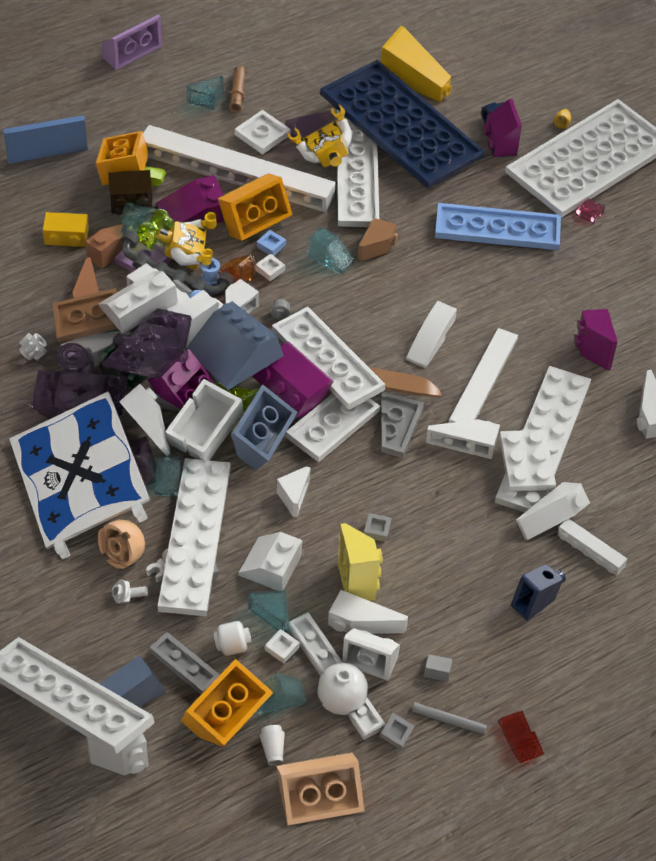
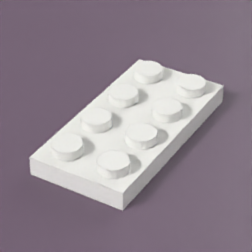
[286,393,380,463]

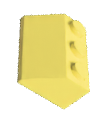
[338,523,383,601]

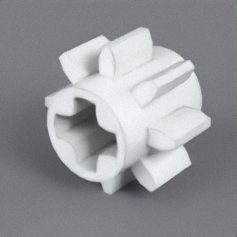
[19,333,47,361]

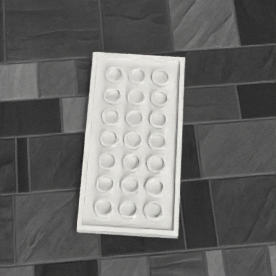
[505,99,656,218]

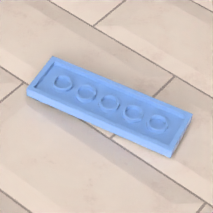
[435,203,561,250]

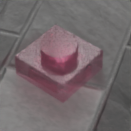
[576,198,605,224]

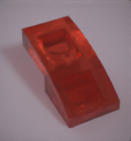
[498,710,544,764]

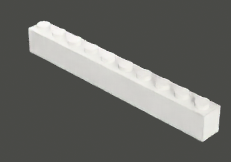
[143,125,335,213]

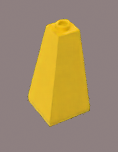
[381,26,452,102]

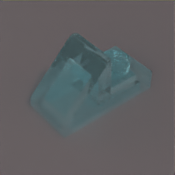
[121,203,157,234]

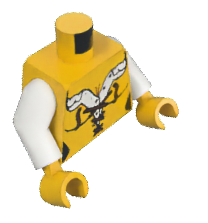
[288,105,352,167]
[156,212,217,271]

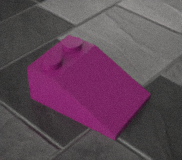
[156,175,224,230]

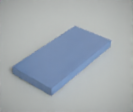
[3,115,88,164]

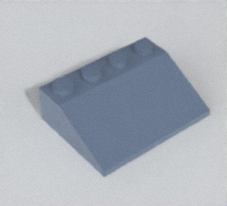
[185,301,284,390]

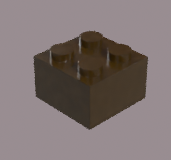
[108,170,153,215]

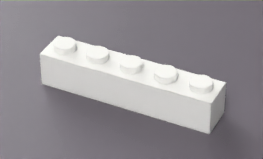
[557,519,627,576]

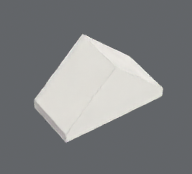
[277,467,310,517]

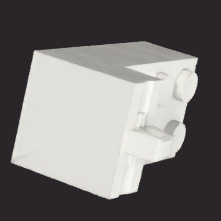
[127,263,223,350]

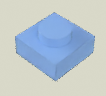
[257,230,286,256]

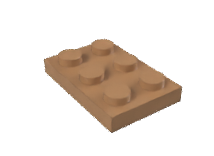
[52,288,118,343]

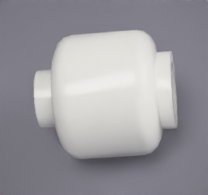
[214,621,251,656]

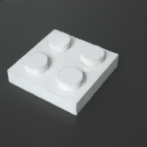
[234,110,291,155]

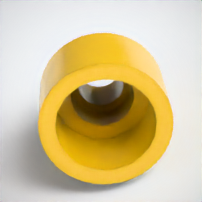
[554,109,571,129]

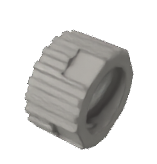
[271,299,290,320]

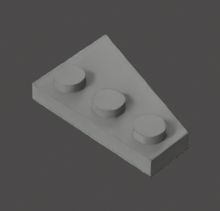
[381,391,424,458]

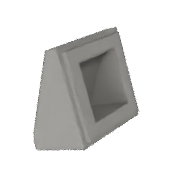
[424,654,453,682]

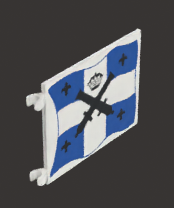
[9,392,150,559]

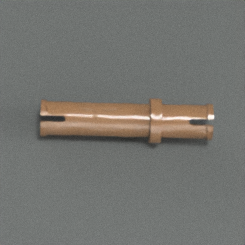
[229,66,246,113]

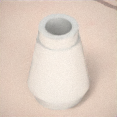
[259,725,285,765]

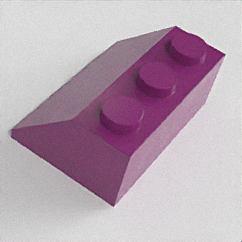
[252,342,334,417]

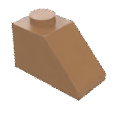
[358,217,399,261]

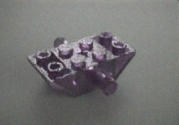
[102,308,192,378]
[31,359,128,419]

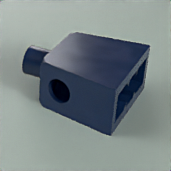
[511,564,566,621]

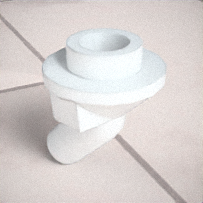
[112,580,148,604]

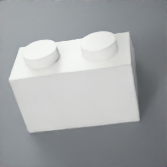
[238,532,302,592]
[342,628,400,681]
[86,733,149,776]

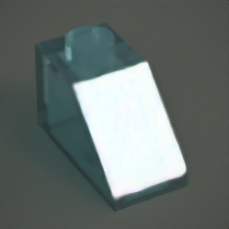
[308,227,354,274]

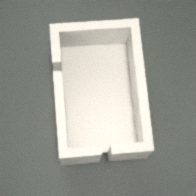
[165,379,244,462]

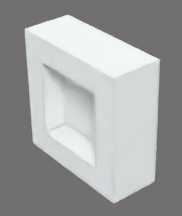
[255,254,285,281]
[265,629,300,664]

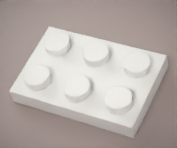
[500,429,556,492]

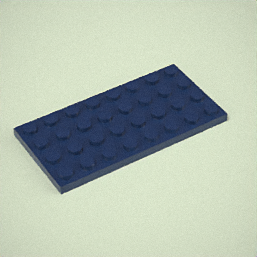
[320,60,485,189]

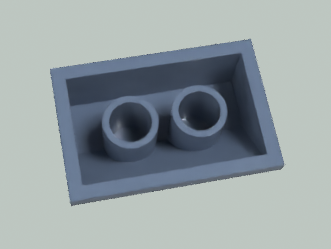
[231,384,297,471]

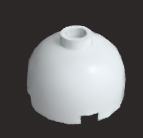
[317,663,368,715]

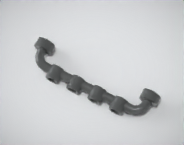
[121,231,236,294]

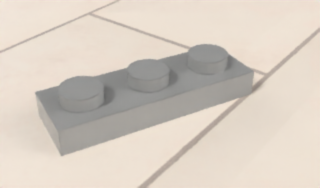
[150,632,220,695]

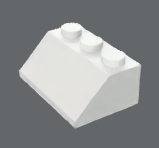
[98,271,178,334]

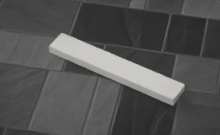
[449,328,518,423]
[287,612,386,740]

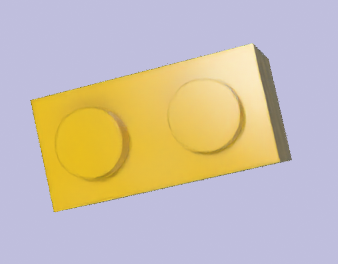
[43,212,89,247]

